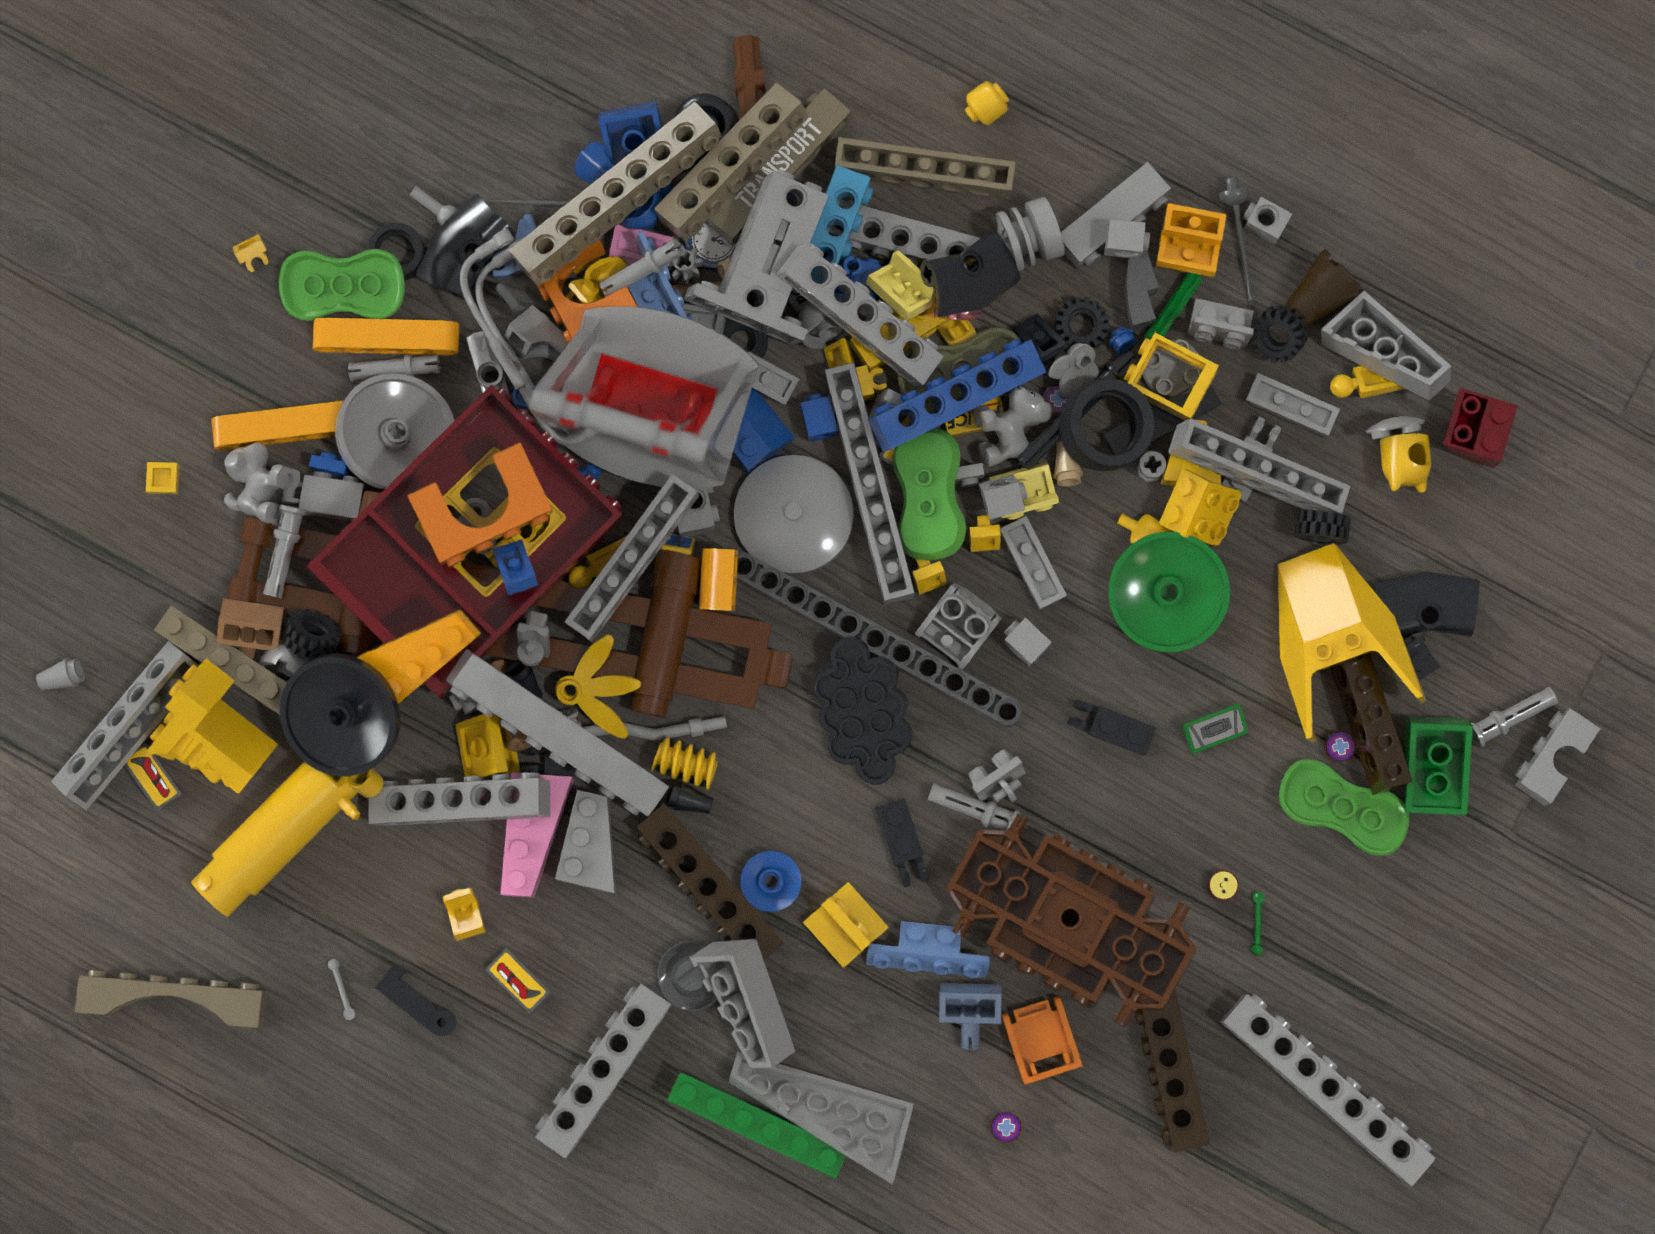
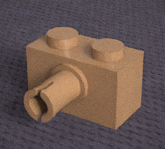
[216,598,284,662]

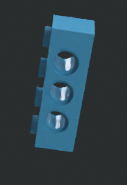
[810,165,874,288]

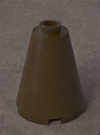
[1282,249,1365,327]

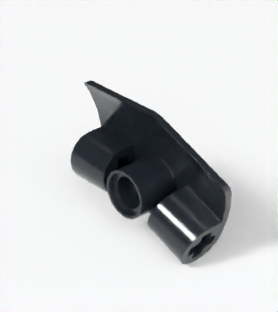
[416,194,516,300]
[920,232,1021,317]
[1373,572,1480,637]

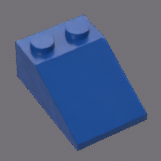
[598,101,674,196]

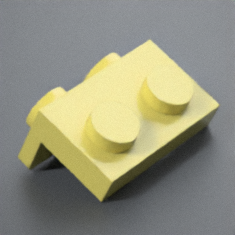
[866,250,936,321]
[989,462,1059,520]

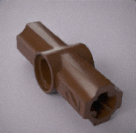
[734,35,765,119]

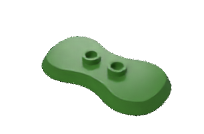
[279,249,405,321]
[892,428,966,561]
[1279,759,1410,856]

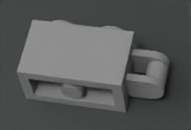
[281,471,368,522]

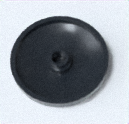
[280,654,400,777]

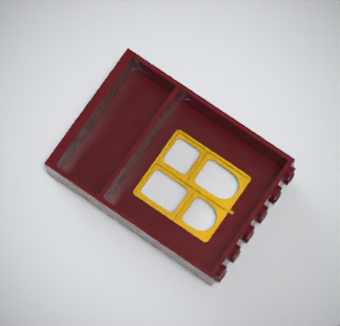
[307,385,622,699]

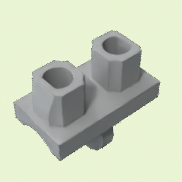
[517,611,551,666]
[969,749,1026,803]

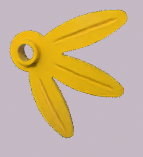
[555,634,641,739]

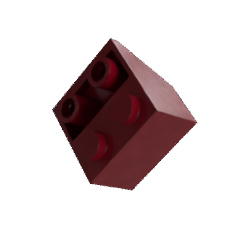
[1443,388,1518,468]

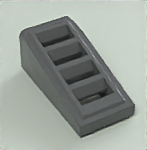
[496,283,536,319]

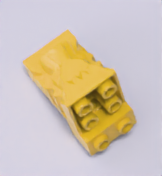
[147,658,278,794]

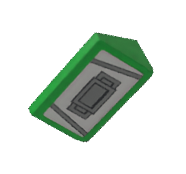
[1181,704,1248,754]

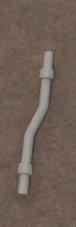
[583,716,727,741]

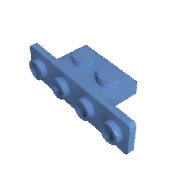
[627,231,694,320]
[866,921,990,978]

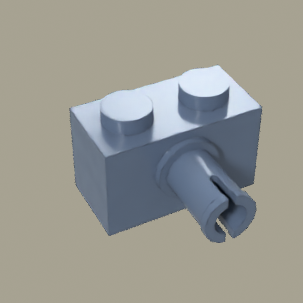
[939,983,1002,1050]

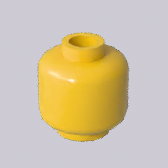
[965,81,1010,125]

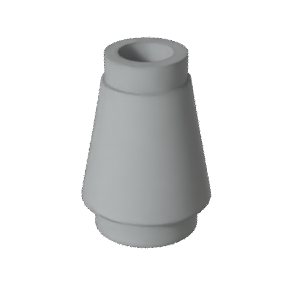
[36,658,85,691]

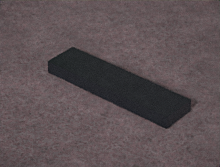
[1103,384,1222,454]

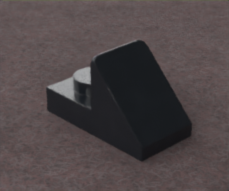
[1012,314,1068,364]

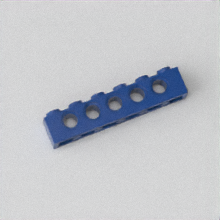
[867,338,1046,452]

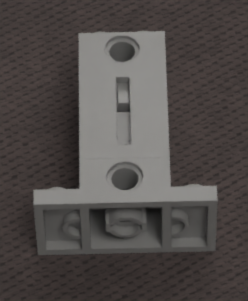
[683,170,828,345]

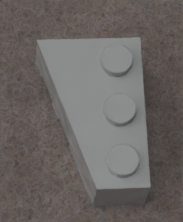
[555,790,617,895]

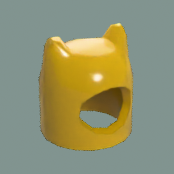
[1380,434,1431,493]

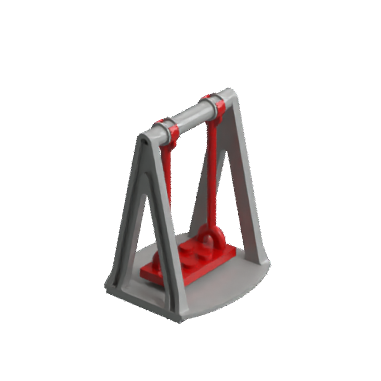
[530,306,759,489]

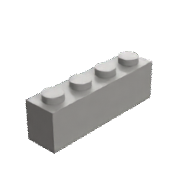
[1061,162,1171,269]

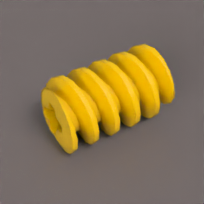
[651,736,718,790]

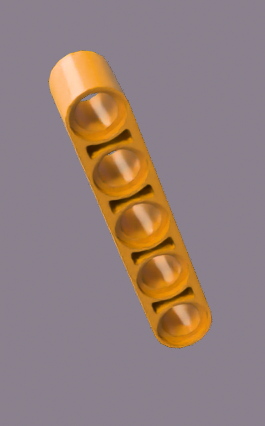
[313,318,459,355]
[211,401,344,450]

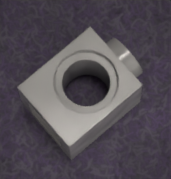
[1243,197,1292,246]
[1104,219,1150,259]
[979,474,1027,520]
[1003,618,1052,667]

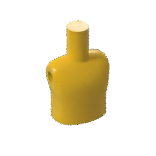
[1117,513,1172,544]

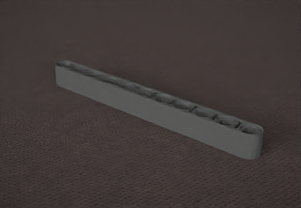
[737,552,1022,728]

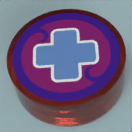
[1043,384,1069,415]
[1324,732,1356,763]
[990,1112,1022,1143]

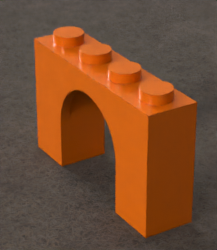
[537,231,637,344]
[407,443,553,567]

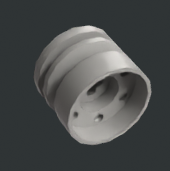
[995,196,1065,271]

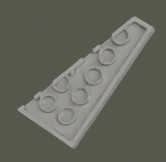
[728,1052,914,1184]

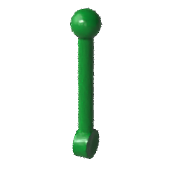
[1251,892,1265,956]

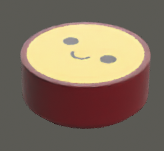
[1207,870,1239,901]

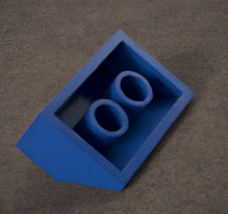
[733,388,795,475]

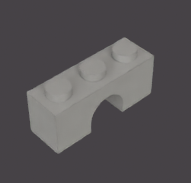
[1514,708,1601,806]

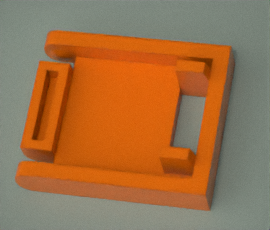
[1001,996,1083,1085]

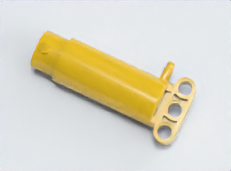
[191,762,383,917]

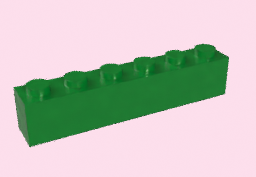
[667,1072,846,1179]

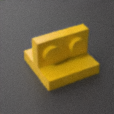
[455,713,520,780]
[803,882,889,968]

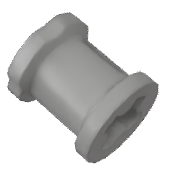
[1137,451,1166,483]

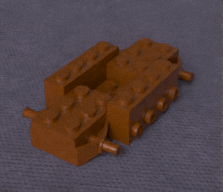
[946,814,1196,1027]

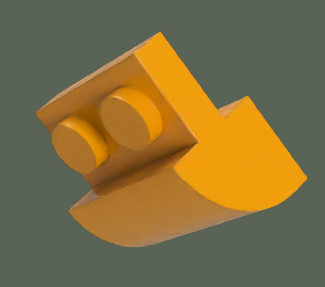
[1156,203,1227,277]
[699,548,738,611]

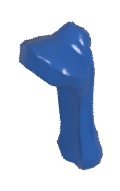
[575,142,662,230]

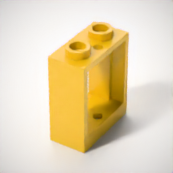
[1124,333,1219,421]

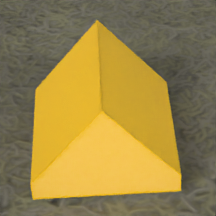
[824,338,856,369]

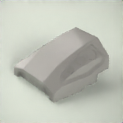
[915,583,1001,670]

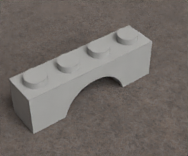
[503,305,568,362]

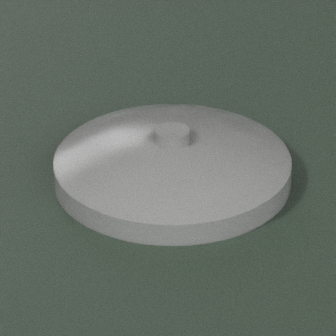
[335,373,455,490]
[734,455,853,575]

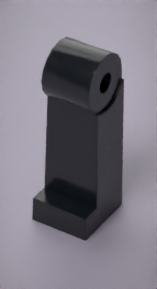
[375,963,457,1036]

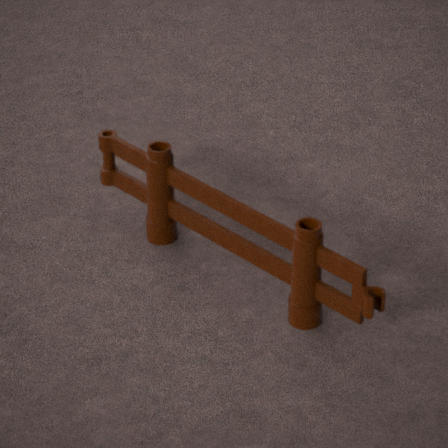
[227,491,793,718]

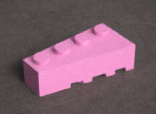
[500,772,575,898]

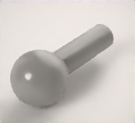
[409,186,458,225]

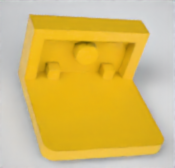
[1159,469,1242,546]

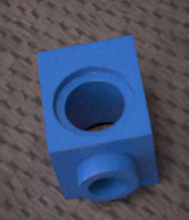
[801,394,838,443]

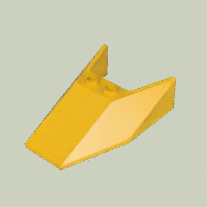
[1278,543,1426,743]

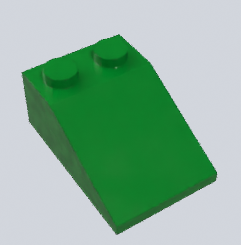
[1405,716,1473,815]

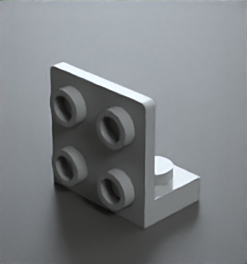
[1187,298,1254,350]

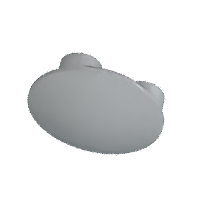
[1143,339,1202,398]
[1365,416,1425,439]

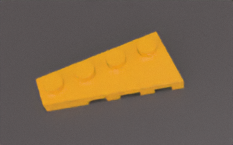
[357,610,481,704]

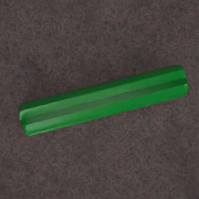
[1143,272,1203,342]

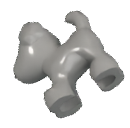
[973,385,1053,467]
[224,442,300,526]

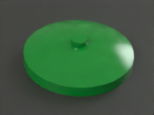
[1108,531,1230,652]

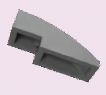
[1124,250,1159,331]

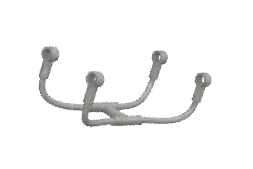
[460,229,602,446]

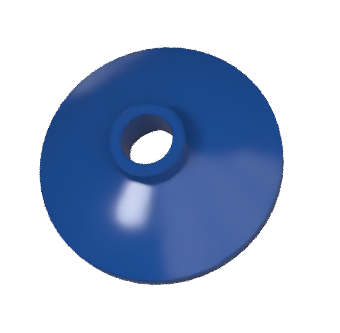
[740,851,801,912]

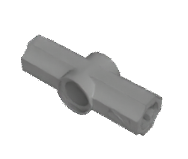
[466,331,510,395]

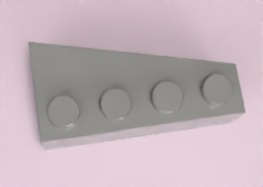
[1321,291,1451,401]
[689,939,795,1068]

